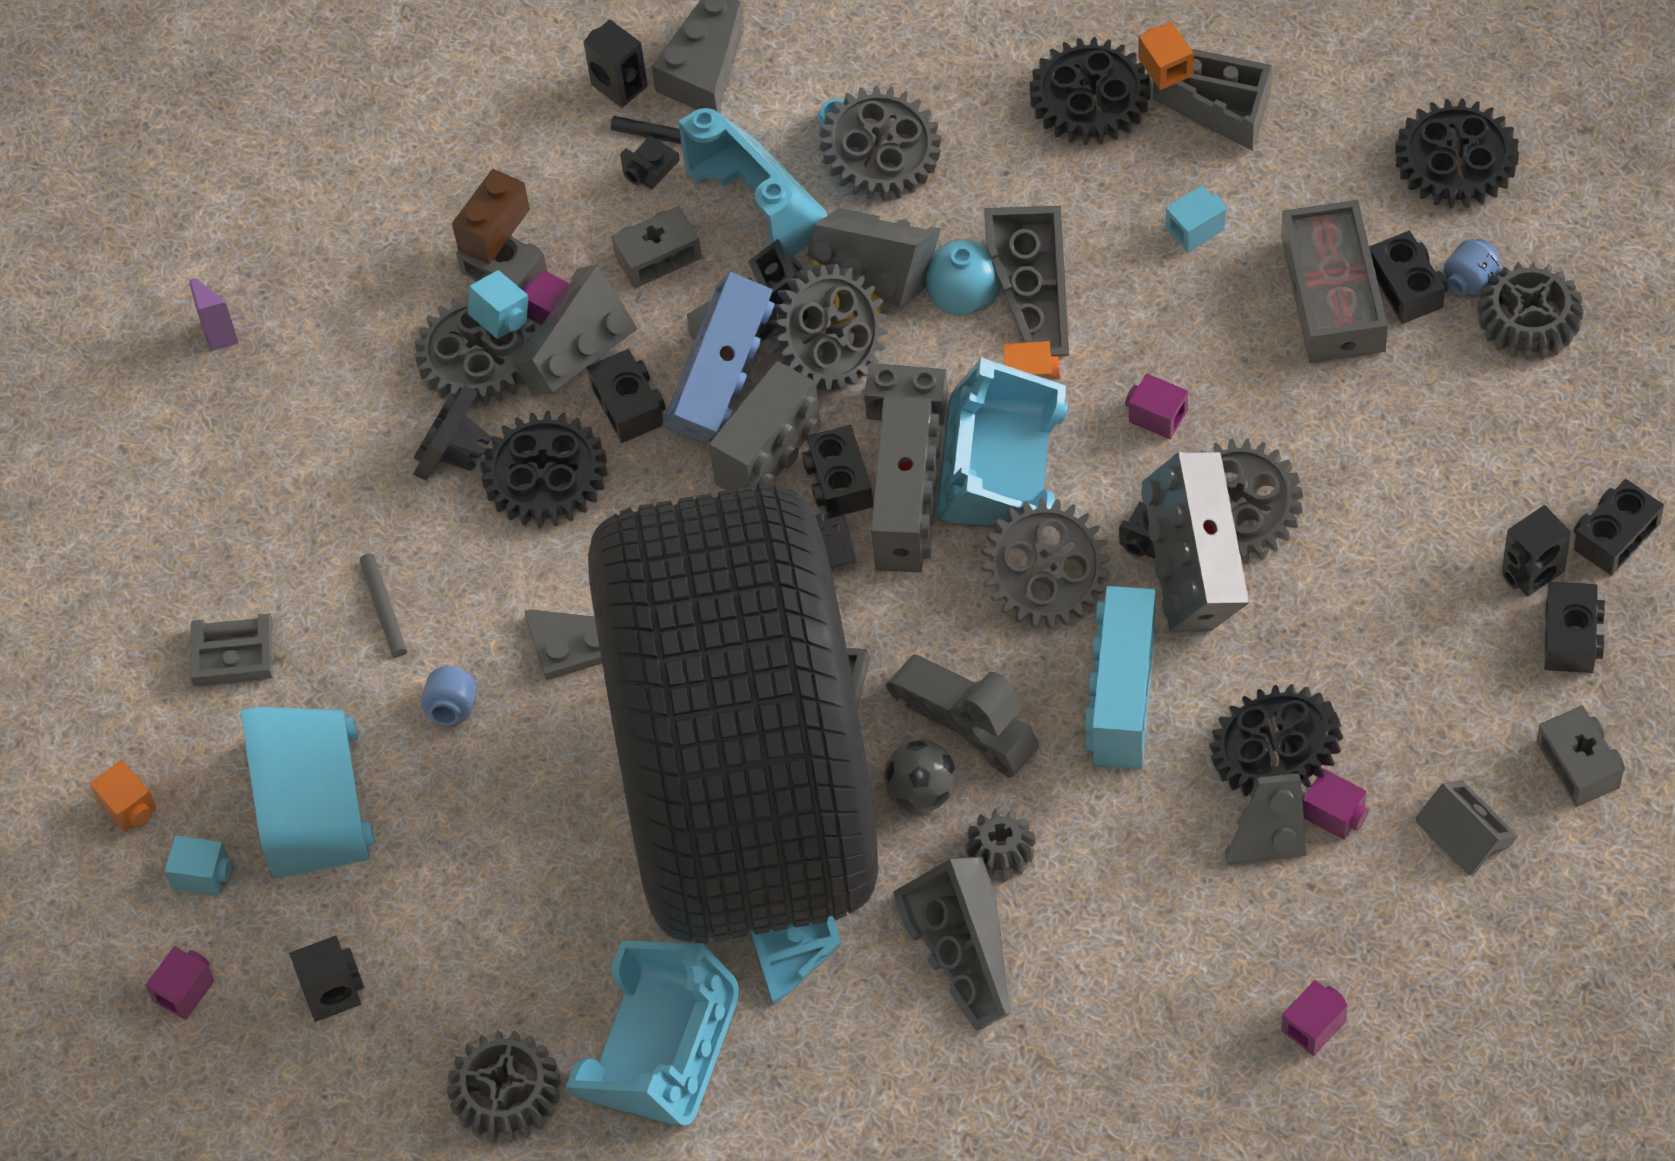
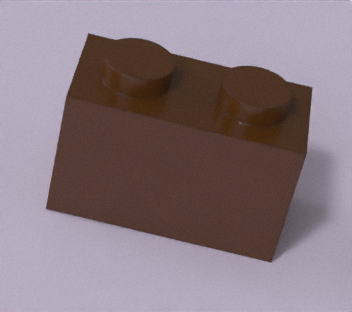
[452,168,530,264]

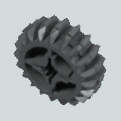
[1477,261,1584,361]
[447,1030,561,1143]

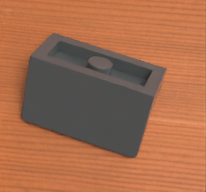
[1416,780,1518,874]

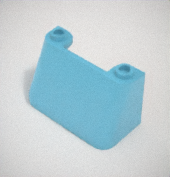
[678,108,828,256]
[936,358,1068,528]
[241,706,375,879]
[566,940,739,1126]

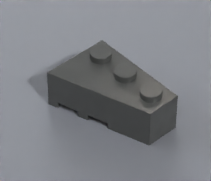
[651,0,744,113]
[1153,48,1272,151]
[807,208,940,308]
[513,265,638,396]

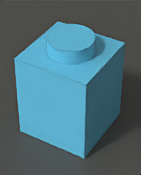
[1165,185,1227,252]
[467,270,528,339]
[164,835,232,895]

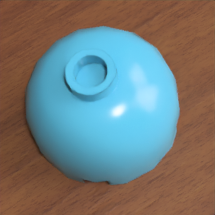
[925,239,1001,316]

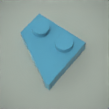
[750,916,841,1004]

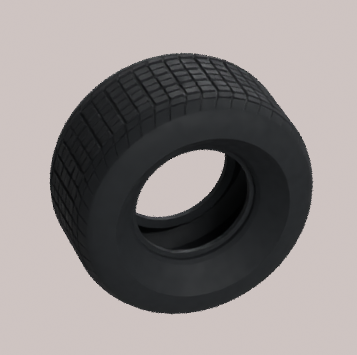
[588,485,878,943]

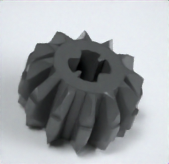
[966,808,1036,880]

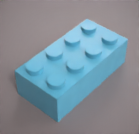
[1085,586,1155,769]

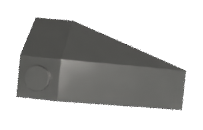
[984,205,1069,356]
[893,857,1011,1030]

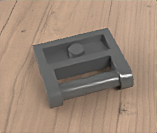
[191,613,273,686]

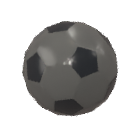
[884,740,957,812]

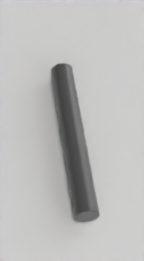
[359,553,407,658]

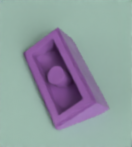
[189,278,239,351]

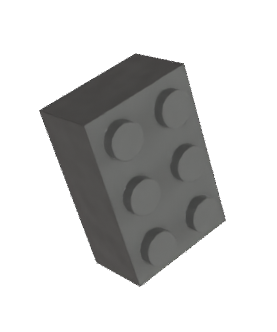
[709,361,821,492]

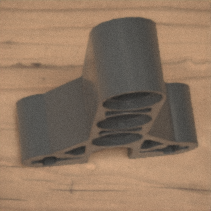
[886,654,1039,778]

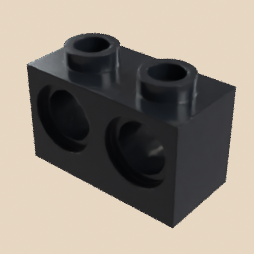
[1369,230,1448,324]
[802,425,873,517]
[1573,478,1664,576]
[1502,505,1571,597]

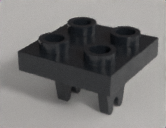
[413,385,492,481]

